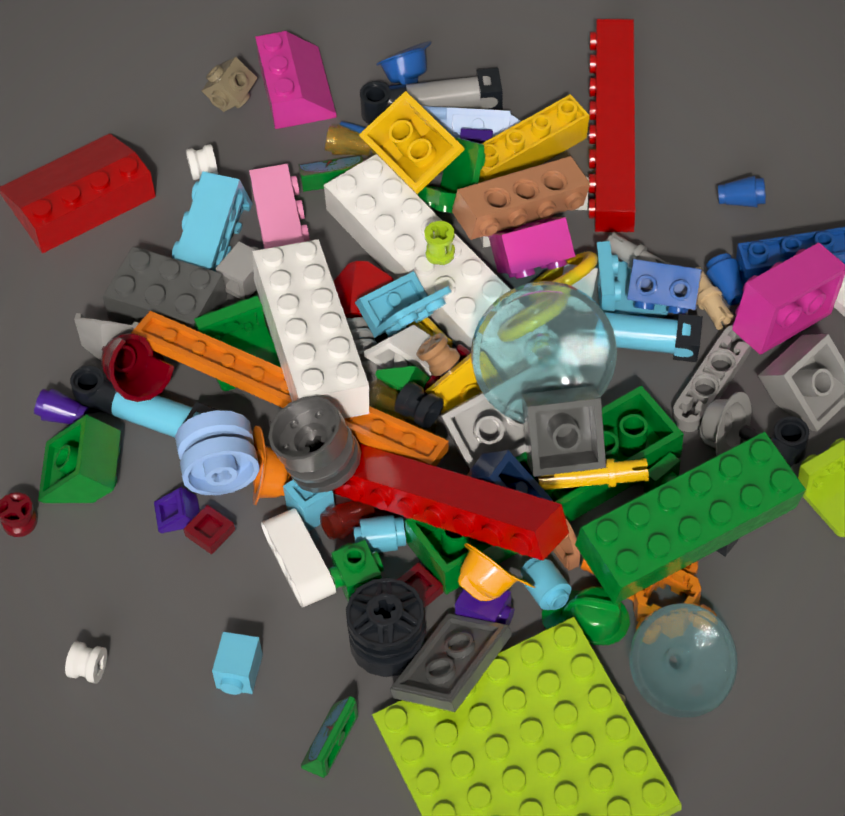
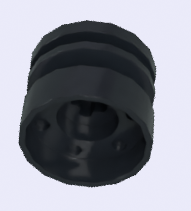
[346,578,426,677]

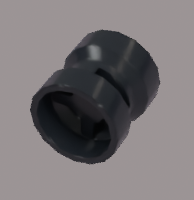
[394,381,444,429]

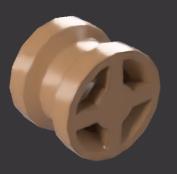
[416,333,460,376]

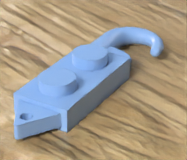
[422,106,521,138]

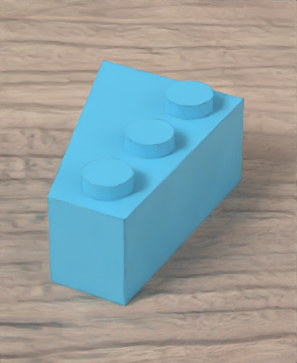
[172,171,253,272]

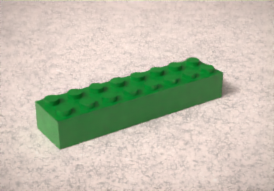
[405,385,684,595]

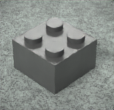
[522,386,606,477]

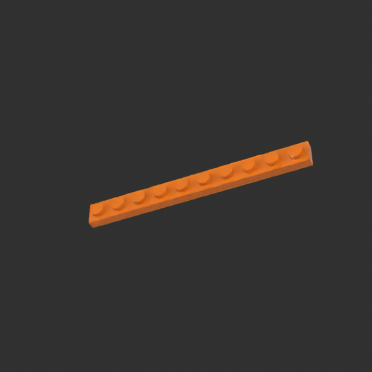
[131,310,449,466]

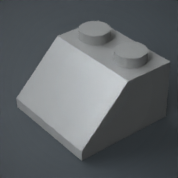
[758,334,845,431]

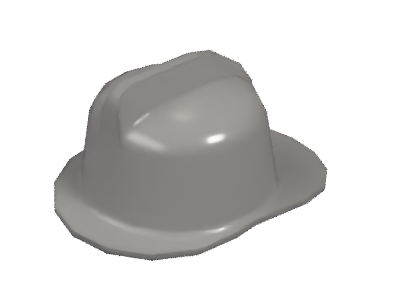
[699,392,752,456]

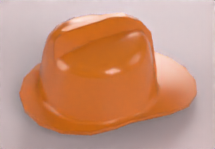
[252,426,293,505]

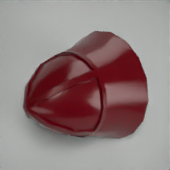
[101,333,174,402]

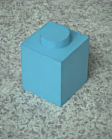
[212,632,263,695]

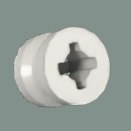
[186,144,218,180]
[65,641,107,684]

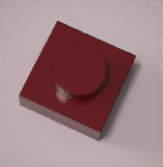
[184,505,235,555]
[397,562,444,608]

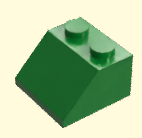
[38,414,121,503]

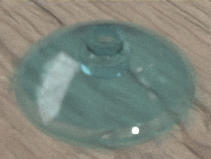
[629,603,738,718]

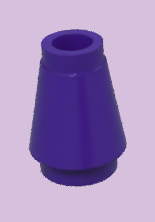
[34,388,88,425]

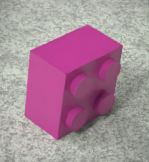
[488,217,576,279]

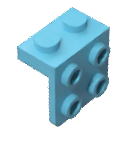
[355,271,452,338]

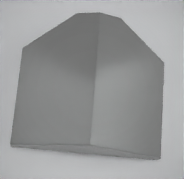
[74,313,139,361]

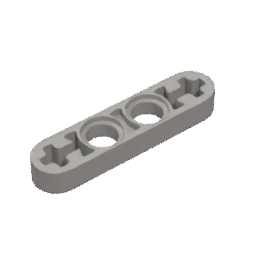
[672,325,752,432]

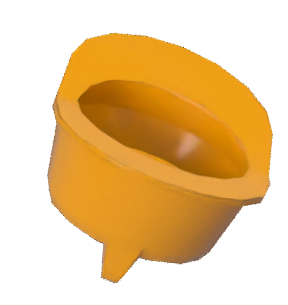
[458,543,536,601]

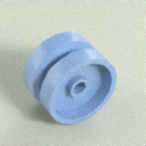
[175,410,260,495]

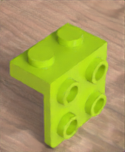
[798,438,845,537]

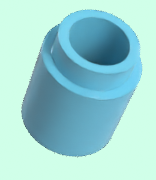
[353,515,406,553]
[521,558,571,610]

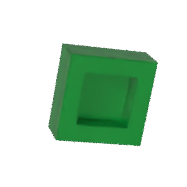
[644,452,681,493]

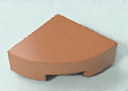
[553,519,580,571]

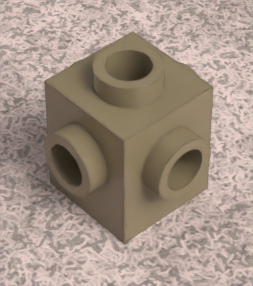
[202,57,257,112]

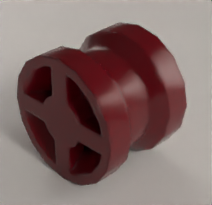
[0,492,37,537]

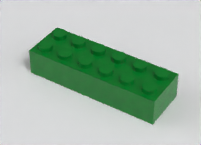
[575,432,806,605]

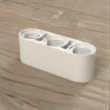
[261,508,336,607]

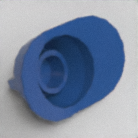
[376,41,432,85]

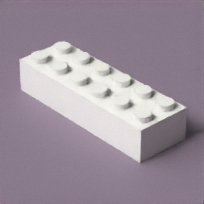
[252,239,369,419]

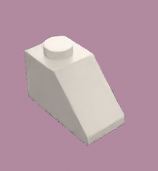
[364,325,432,377]

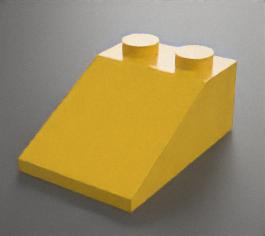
[359,91,465,194]

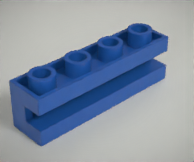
[736,227,845,286]

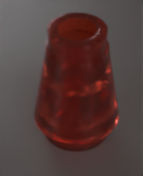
[320,501,375,540]

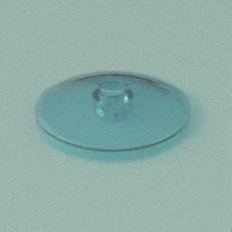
[471,281,617,423]

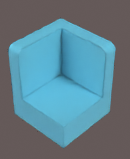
[283,480,336,532]

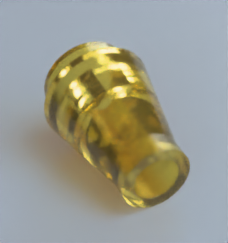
[325,124,370,156]

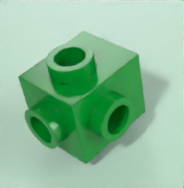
[328,540,384,602]

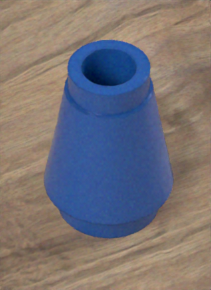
[718,175,766,208]
[706,253,744,305]

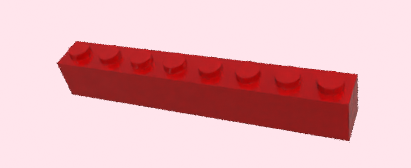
[589,19,636,232]
[332,444,569,561]

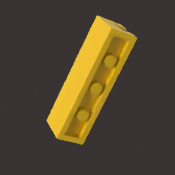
[478,94,590,183]

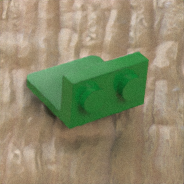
[417,137,485,213]
[194,296,281,391]

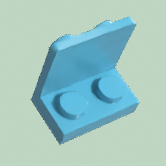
[596,241,668,317]

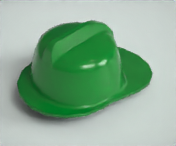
[541,587,630,645]

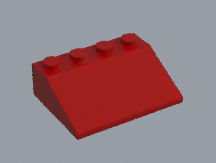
[0,133,156,254]

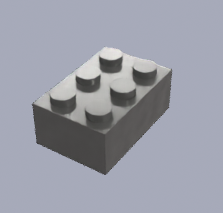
[103,246,227,330]

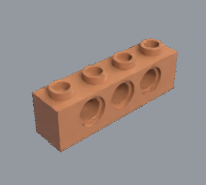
[452,156,590,240]

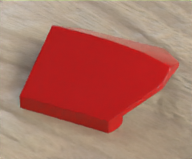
[333,261,394,318]

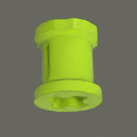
[424,221,455,265]

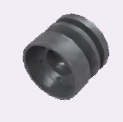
[268,396,361,493]

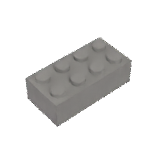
[439,347,588,471]

